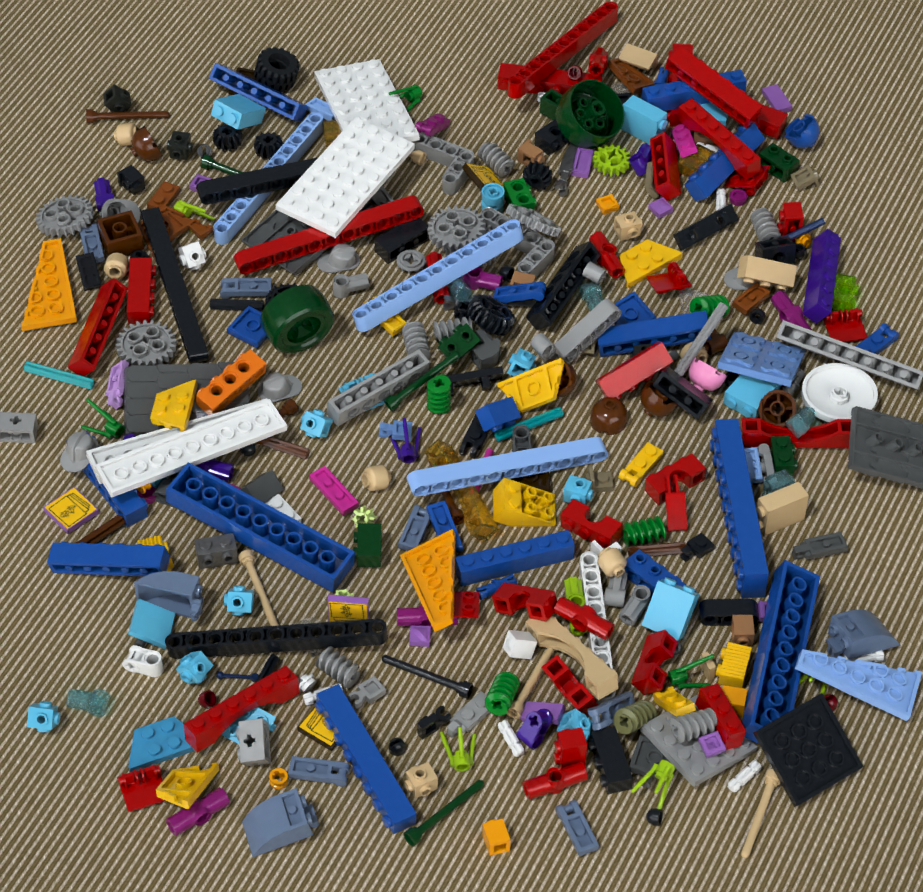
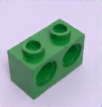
[503,178,537,210]

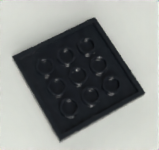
[753,693,864,807]

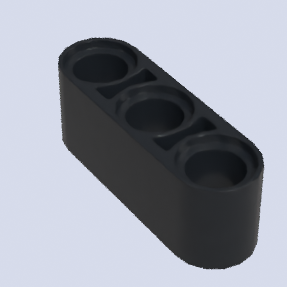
[699,599,759,626]

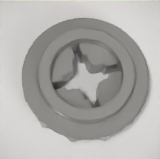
[396,250,425,273]

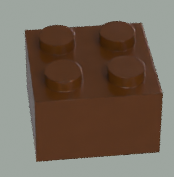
[97,210,144,256]

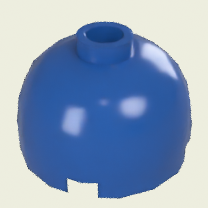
[784,114,820,148]

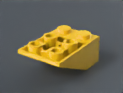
[493,478,556,527]

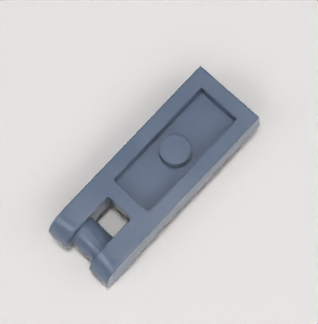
[80,223,105,263]
[220,278,272,299]
[398,504,431,551]
[587,691,635,730]
[288,756,350,787]
[555,800,599,856]

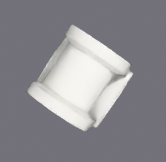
[122,645,164,677]

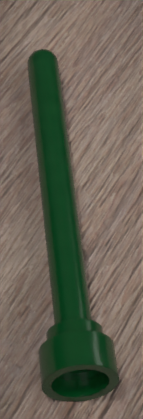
[200,154,278,191]
[384,351,460,412]
[403,780,484,847]

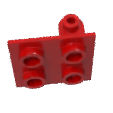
[724,165,770,196]
[646,262,692,294]
[823,308,867,342]
[453,591,479,618]
[117,764,166,812]

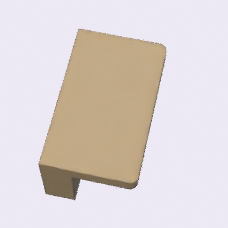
[619,43,658,71]

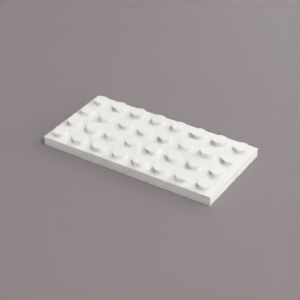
[314,59,420,142]
[275,117,415,238]

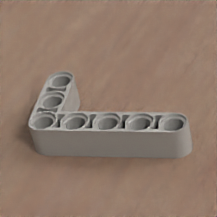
[412,132,474,195]
[481,208,555,278]
[531,298,622,364]

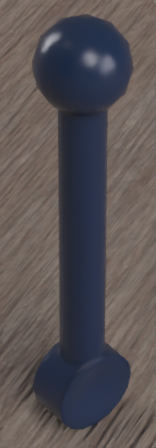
[216,671,259,682]

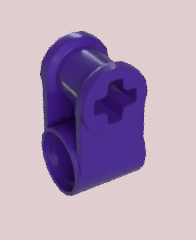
[516,709,553,750]

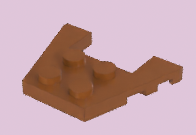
[138,205,213,262]

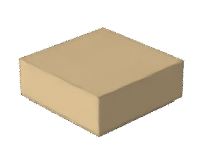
[700,651,716,681]

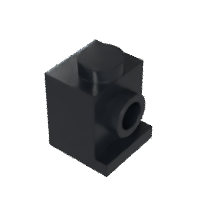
[117,165,145,195]

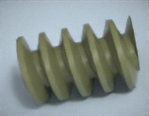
[613,700,658,734]

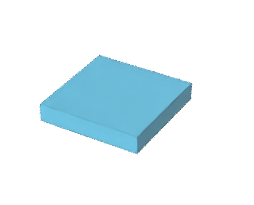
[128,599,175,649]

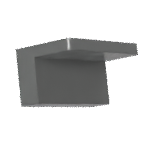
[240,469,283,503]

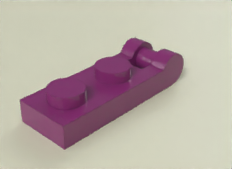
[415,114,450,137]

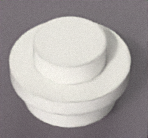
[298,674,316,693]

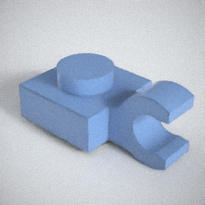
[379,420,413,441]

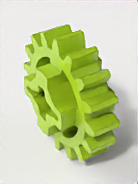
[592,144,630,177]

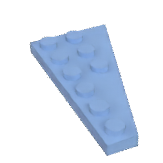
[795,649,922,721]

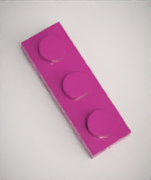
[671,124,698,158]
[309,466,359,516]

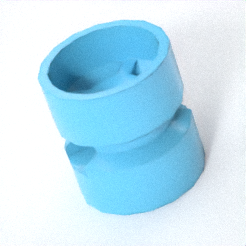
[481,183,505,213]

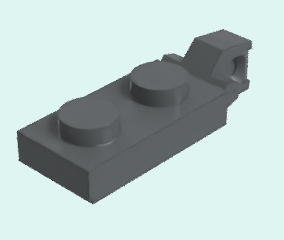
[791,532,848,560]

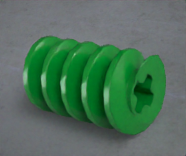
[690,294,730,319]
[427,374,451,414]
[623,516,666,547]
[485,672,520,716]

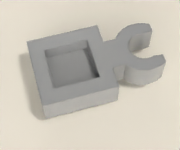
[348,676,386,709]

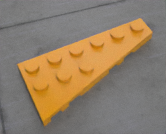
[21,238,77,331]
[400,529,456,632]

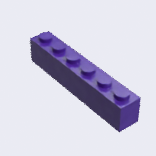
[803,229,841,323]

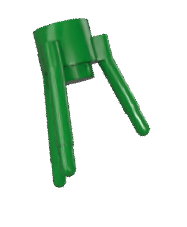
[389,84,423,112]
[81,398,125,439]
[668,654,715,690]

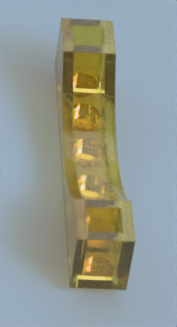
[424,439,499,542]

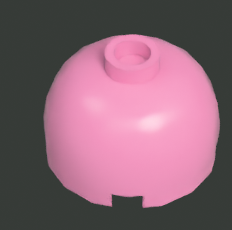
[689,358,727,392]

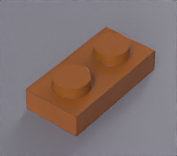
[147,181,180,209]
[732,282,770,315]

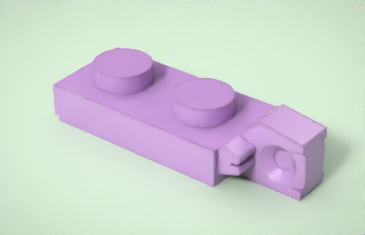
[106,360,129,409]

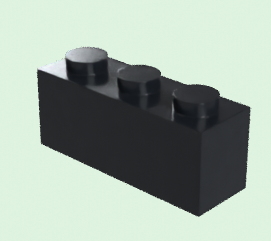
[374,218,429,264]
[652,366,713,419]
[588,726,633,795]

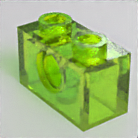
[831,273,859,313]

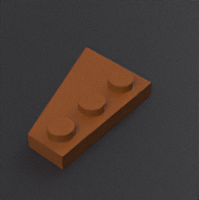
[607,58,654,95]

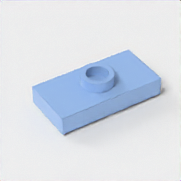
[305,97,336,122]
[744,447,763,484]

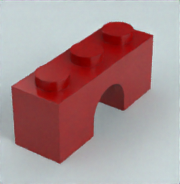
[645,454,706,506]
[560,499,623,548]
[492,582,557,621]
[631,630,678,695]
[541,655,598,716]
[695,683,746,750]

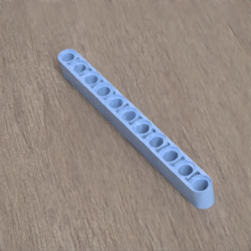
[214,112,324,245]
[352,219,523,332]
[406,437,608,496]

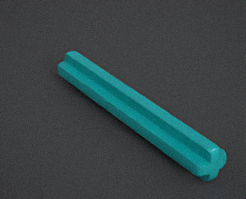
[24,361,95,389]
[494,407,564,442]

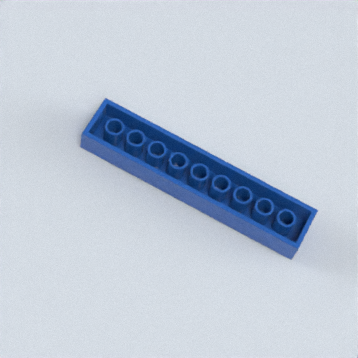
[709,418,769,599]
[166,462,355,593]
[742,560,820,744]

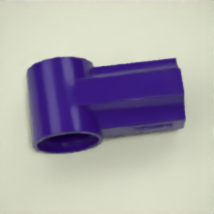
[629,143,652,176]
[94,177,114,211]
[196,458,234,481]

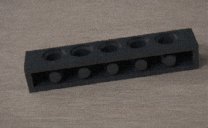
[526,241,601,330]

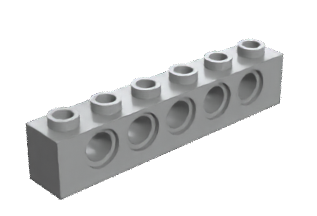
[326,349,430,427]

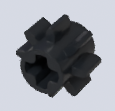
[454,301,470,322]

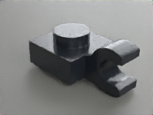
[680,532,715,562]
[417,706,451,740]

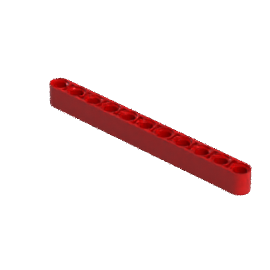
[507,1,618,99]
[233,195,424,275]

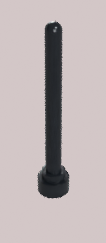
[381,655,473,699]

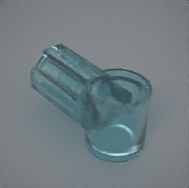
[448,276,472,302]
[580,282,603,311]
[785,406,816,438]
[66,689,111,717]

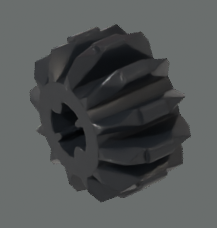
[213,124,242,151]
[254,131,283,160]
[523,161,552,191]

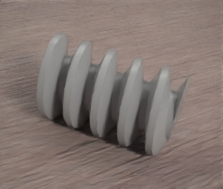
[478,142,515,178]
[750,207,782,242]
[433,316,473,341]
[402,321,431,359]
[316,646,360,689]
[670,708,717,743]

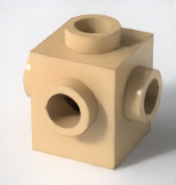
[614,211,643,241]
[404,762,438,799]

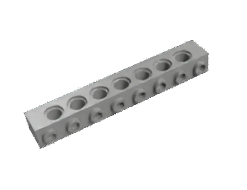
[776,320,923,391]

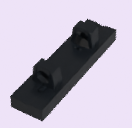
[673,203,739,251]
[428,366,504,397]

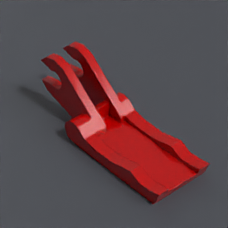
[665,474,687,532]

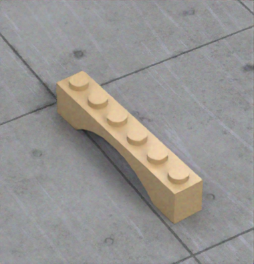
[525,616,619,700]

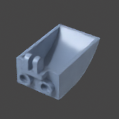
[134,571,204,621]
[826,610,900,659]
[242,788,319,857]

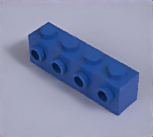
[625,549,698,608]

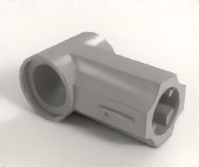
[582,261,607,284]
[333,273,369,299]
[604,572,628,608]
[619,585,651,626]

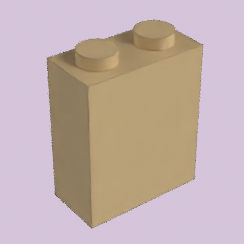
[756,482,809,536]

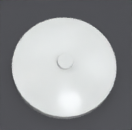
[801,363,878,422]

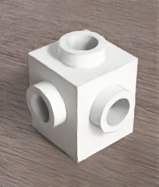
[178,241,206,270]

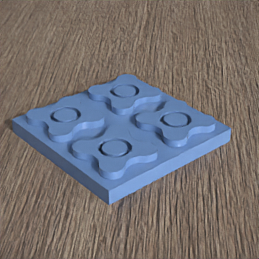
[717,332,806,387]

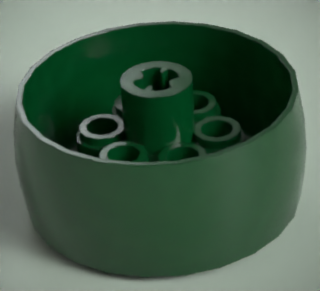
[555,79,624,149]
[260,285,334,353]

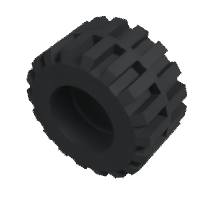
[254,47,300,92]

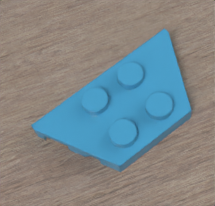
[128,716,195,772]

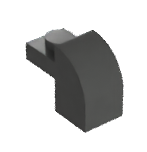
[472,328,500,370]

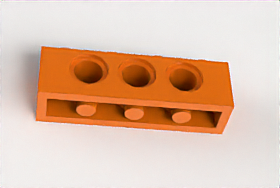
[196,349,267,415]

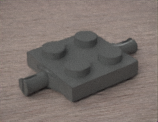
[629,735,672,788]

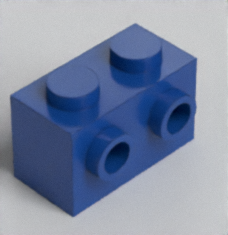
[475,396,521,432]

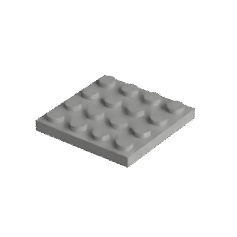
[640,694,757,787]

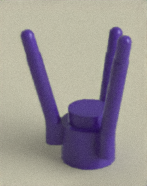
[390,417,421,463]

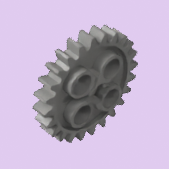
[35,194,94,238]
[506,203,562,237]
[427,205,486,253]
[116,320,177,366]

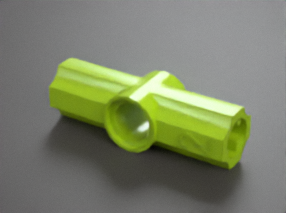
[564,577,588,636]

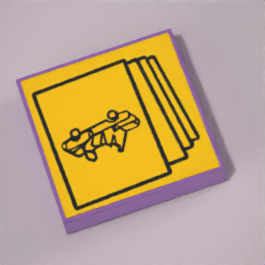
[43,487,99,534]
[327,595,369,622]

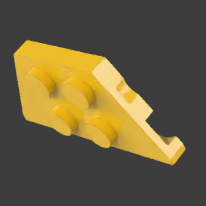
[619,239,683,288]
[497,358,564,413]
[150,380,198,432]
[156,763,219,809]

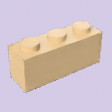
[737,255,797,291]

